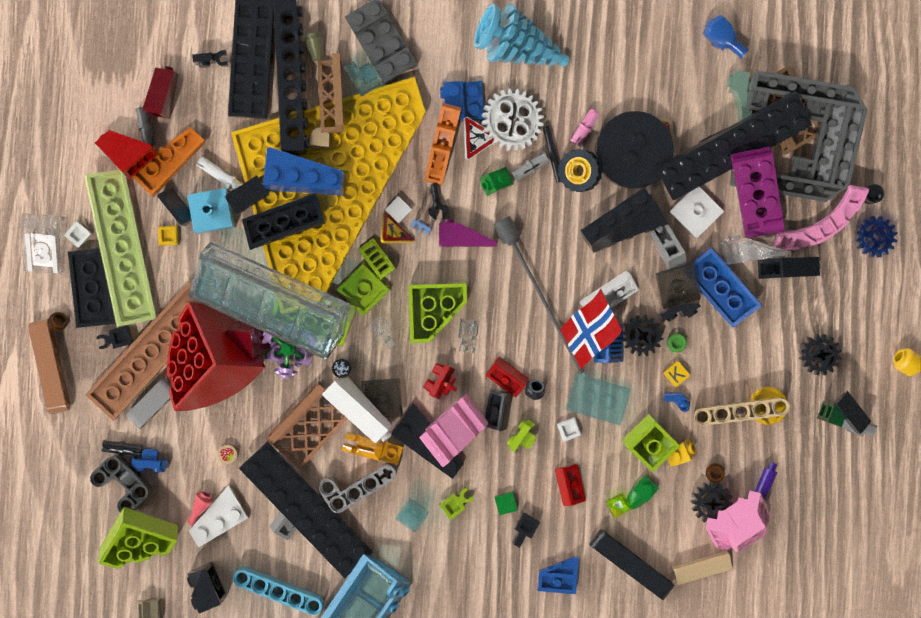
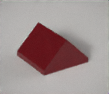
[224,316,270,359]

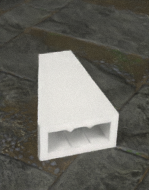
[322,377,394,443]

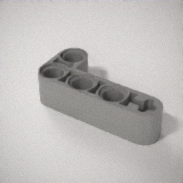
[319,463,396,513]

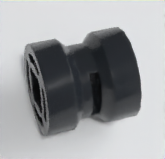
[864,184,884,204]

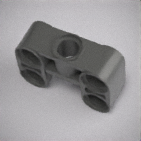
[90,454,152,513]

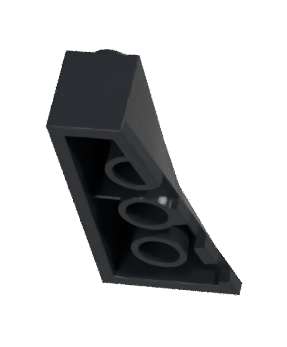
[580,187,668,253]

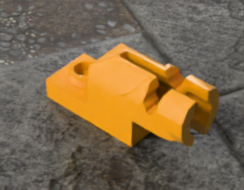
[342,432,403,465]

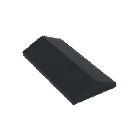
[242,193,325,250]

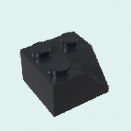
[187,561,227,614]

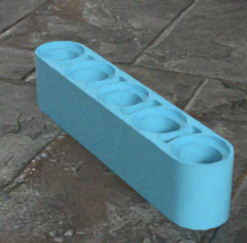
[233,566,324,615]

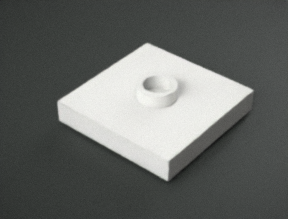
[669,187,724,238]

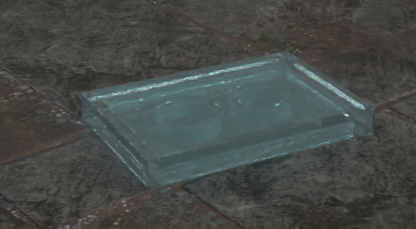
[565,373,631,426]

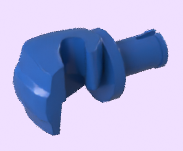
[703,15,749,59]

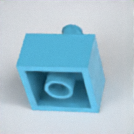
[187,188,236,234]

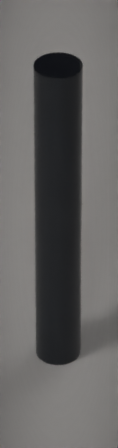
[542,126,561,183]

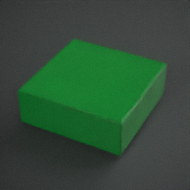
[494,491,518,516]

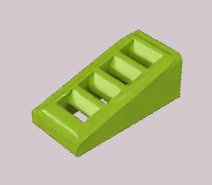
[358,238,396,280]

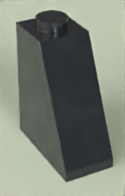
[758,257,820,279]

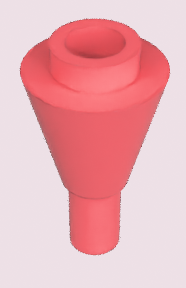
[187,491,213,526]

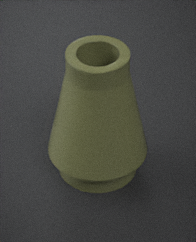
[304,32,324,61]

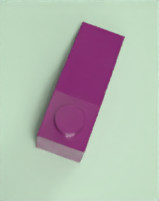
[439,219,497,247]

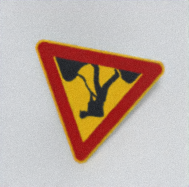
[381,212,415,243]

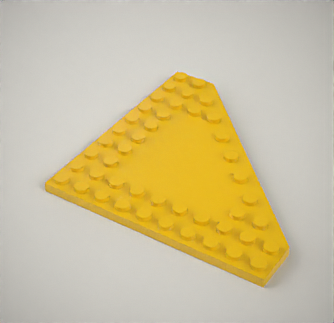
[231,77,426,315]

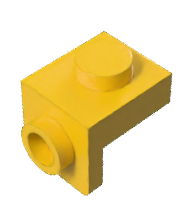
[667,438,697,467]

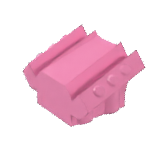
[420,394,489,467]
[706,491,770,553]

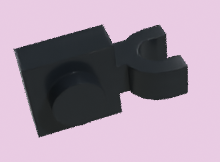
[192,50,229,68]
[512,512,540,548]

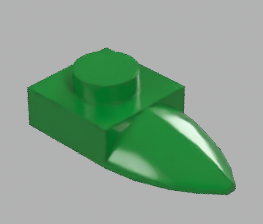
[626,475,660,511]

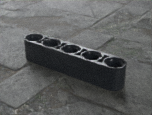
[589,529,675,601]

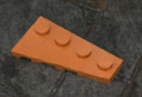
[132,127,206,197]

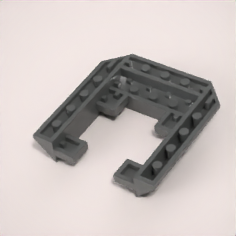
[730,70,868,202]

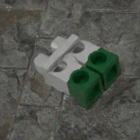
[817,401,877,437]

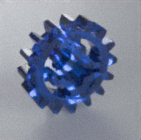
[854,216,898,258]

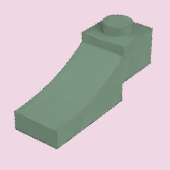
[726,70,752,122]

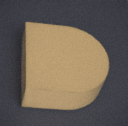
[309,127,331,148]

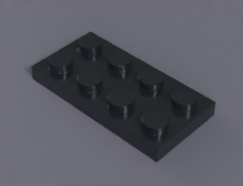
[68,248,116,328]

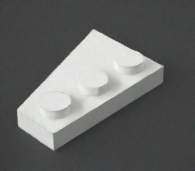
[189,485,249,547]

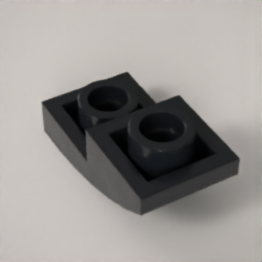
[657,303,701,322]

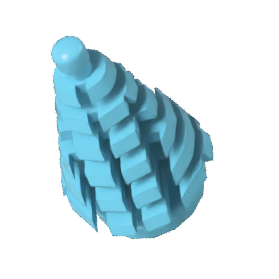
[474,3,570,66]

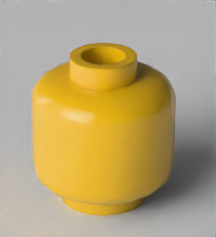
[893,348,921,376]

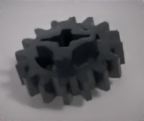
[621,315,663,356]
[799,334,842,375]
[690,482,734,523]

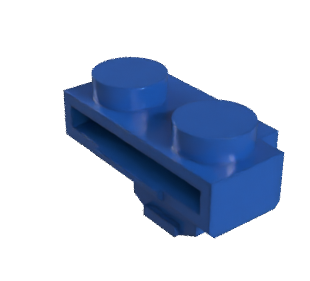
[131,449,169,472]

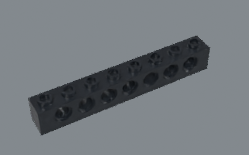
[273,0,310,155]

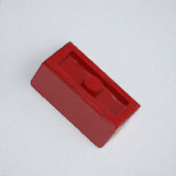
[485,357,529,398]
[555,464,586,506]

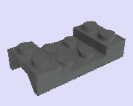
[345,0,417,85]

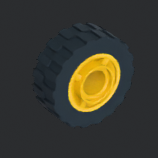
[558,149,603,192]

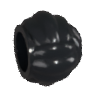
[525,380,546,400]

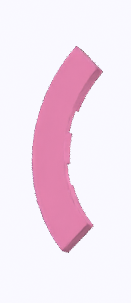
[773,185,869,251]

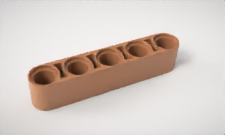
[28,319,71,414]

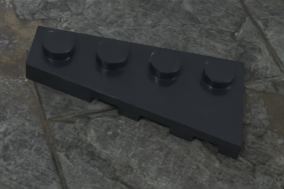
[391,403,464,479]

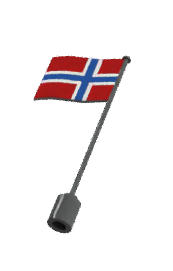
[493,216,623,374]

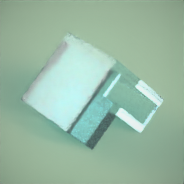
[344,61,382,97]
[395,498,429,532]

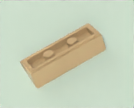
[672,550,732,585]

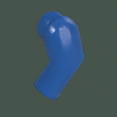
[664,392,690,412]

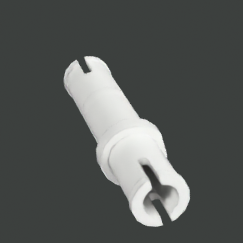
[196,156,243,190]

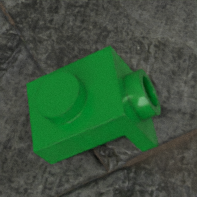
[480,167,514,196]

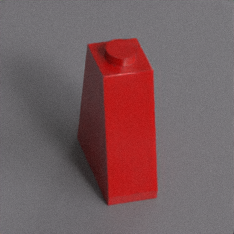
[94,130,158,180]

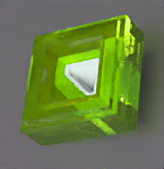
[605,493,631,519]

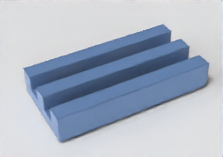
[411,219,432,236]

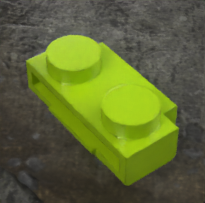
[507,419,536,453]

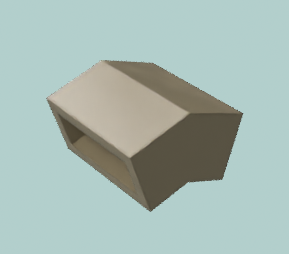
[137,598,161,618]

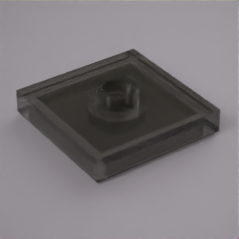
[655,263,700,309]
[361,378,403,418]

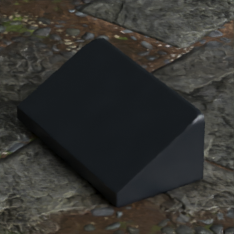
[224,176,270,215]
[157,189,192,226]
[485,389,513,431]
[832,391,871,434]

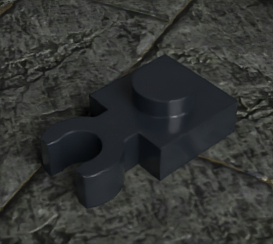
[96,325,133,349]

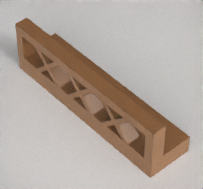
[317,53,344,133]

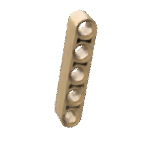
[693,397,790,426]

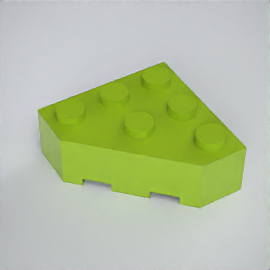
[408,283,467,343]
[98,507,178,569]

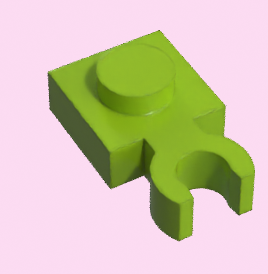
[438,488,474,520]

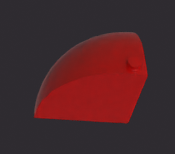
[167,302,265,411]

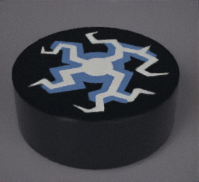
[332,359,351,378]

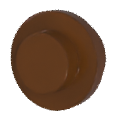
[48,312,68,331]
[705,463,725,483]

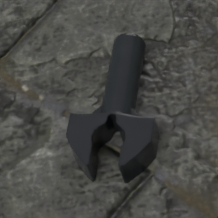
[428,183,448,220]

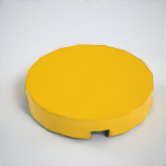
[749,387,787,425]

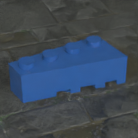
[263,147,346,196]

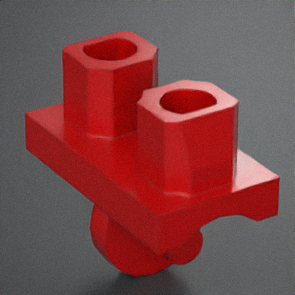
[423,363,457,399]

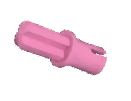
[570,109,600,146]

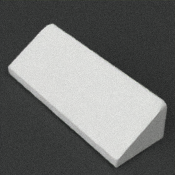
[579,271,639,308]

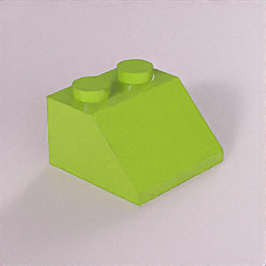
[621,414,680,473]

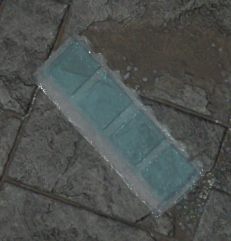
[188,241,350,360]

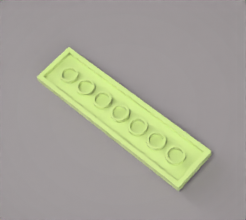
[84,170,156,327]

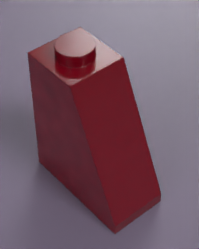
[142,66,178,119]

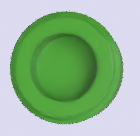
[667,333,687,353]

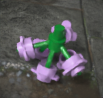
[262,323,318,379]

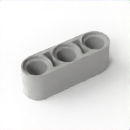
[126,377,171,429]

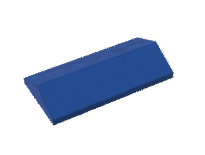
[683,247,763,328]

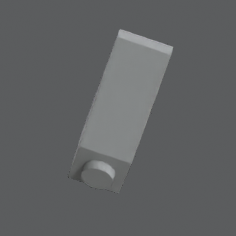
[649,225,687,272]

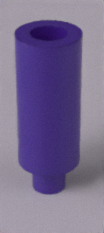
[754,462,778,501]

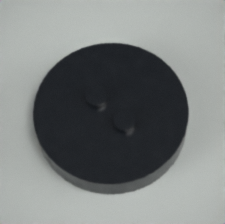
[595,111,674,189]

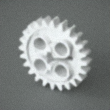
[481,88,544,152]

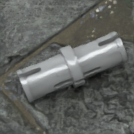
[511,152,550,182]

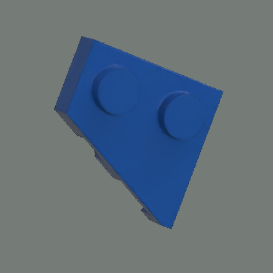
[537,556,579,594]

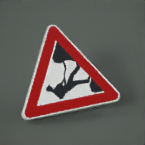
[463,117,494,160]

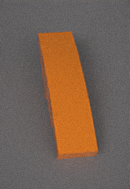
[424,103,461,185]

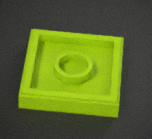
[337,263,390,317]

